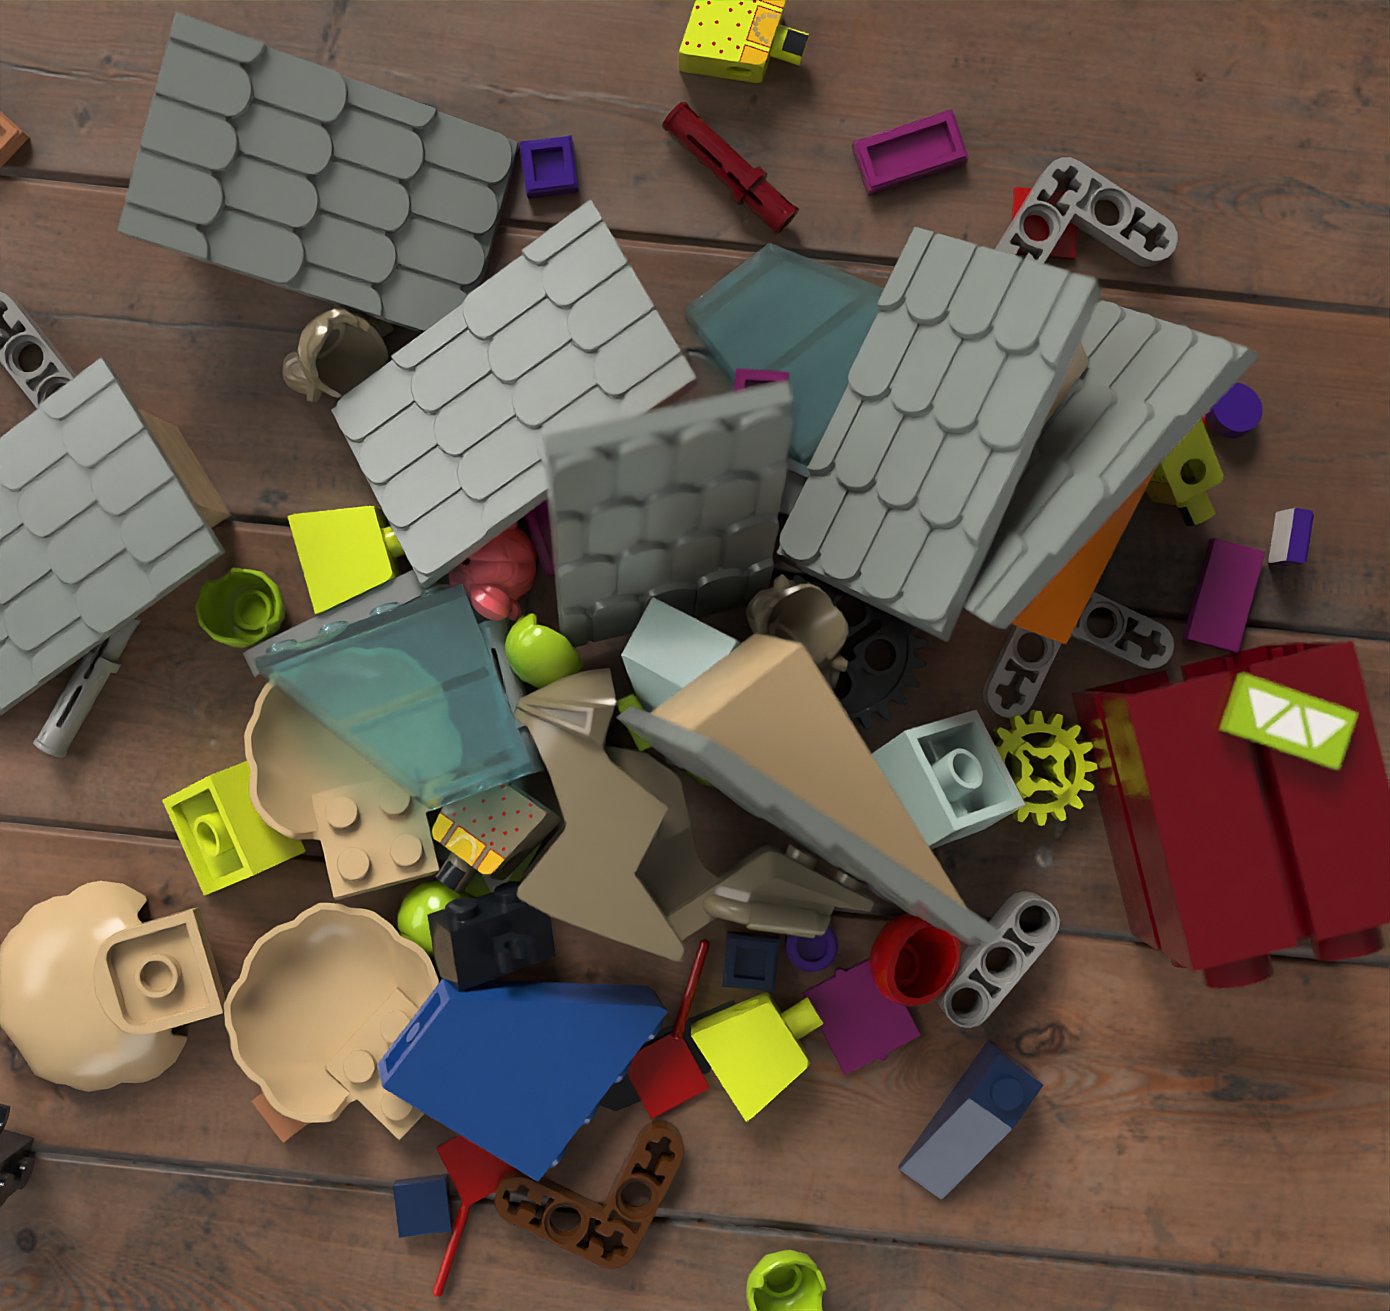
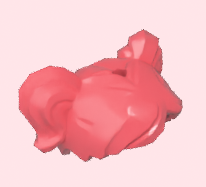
[448,521,538,621]

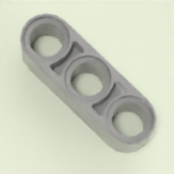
[936,891,1060,1028]

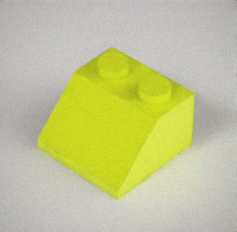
[162,761,306,896]

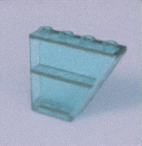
[685,243,884,464]
[254,584,532,811]

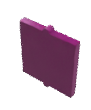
[802,957,921,1075]

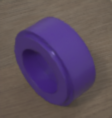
[1205,383,1263,438]
[785,925,838,972]

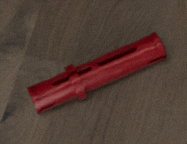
[662,101,799,235]

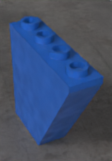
[377,979,668,1182]

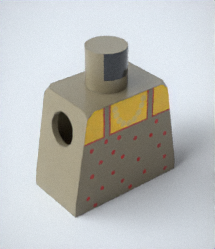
[431,757,562,894]

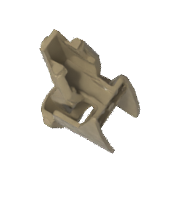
[513,668,874,962]

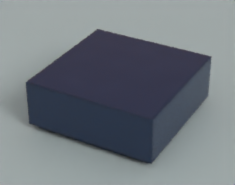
[722,931,780,992]
[393,1174,454,1238]

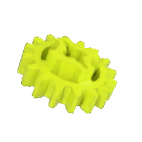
[992,710,1097,826]

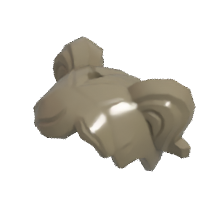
[282,305,395,402]
[746,575,848,690]

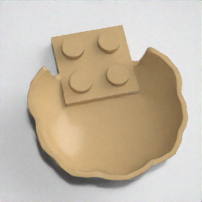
[244,648,463,900]
[0,881,226,1092]
[223,903,439,1140]

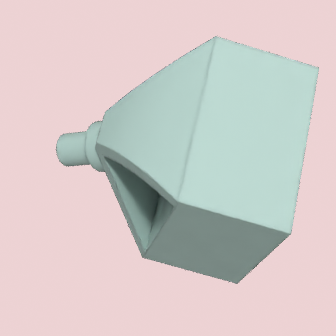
[621,597,742,765]
[871,710,1025,849]

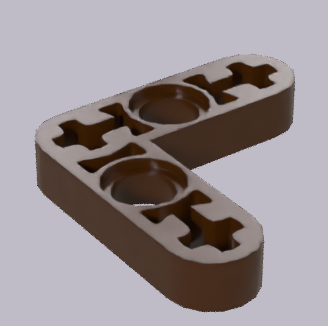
[494,1120,684,1269]

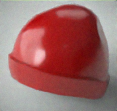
[869,913,961,1006]

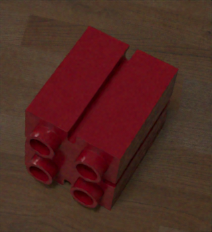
[1072,641,1390,989]

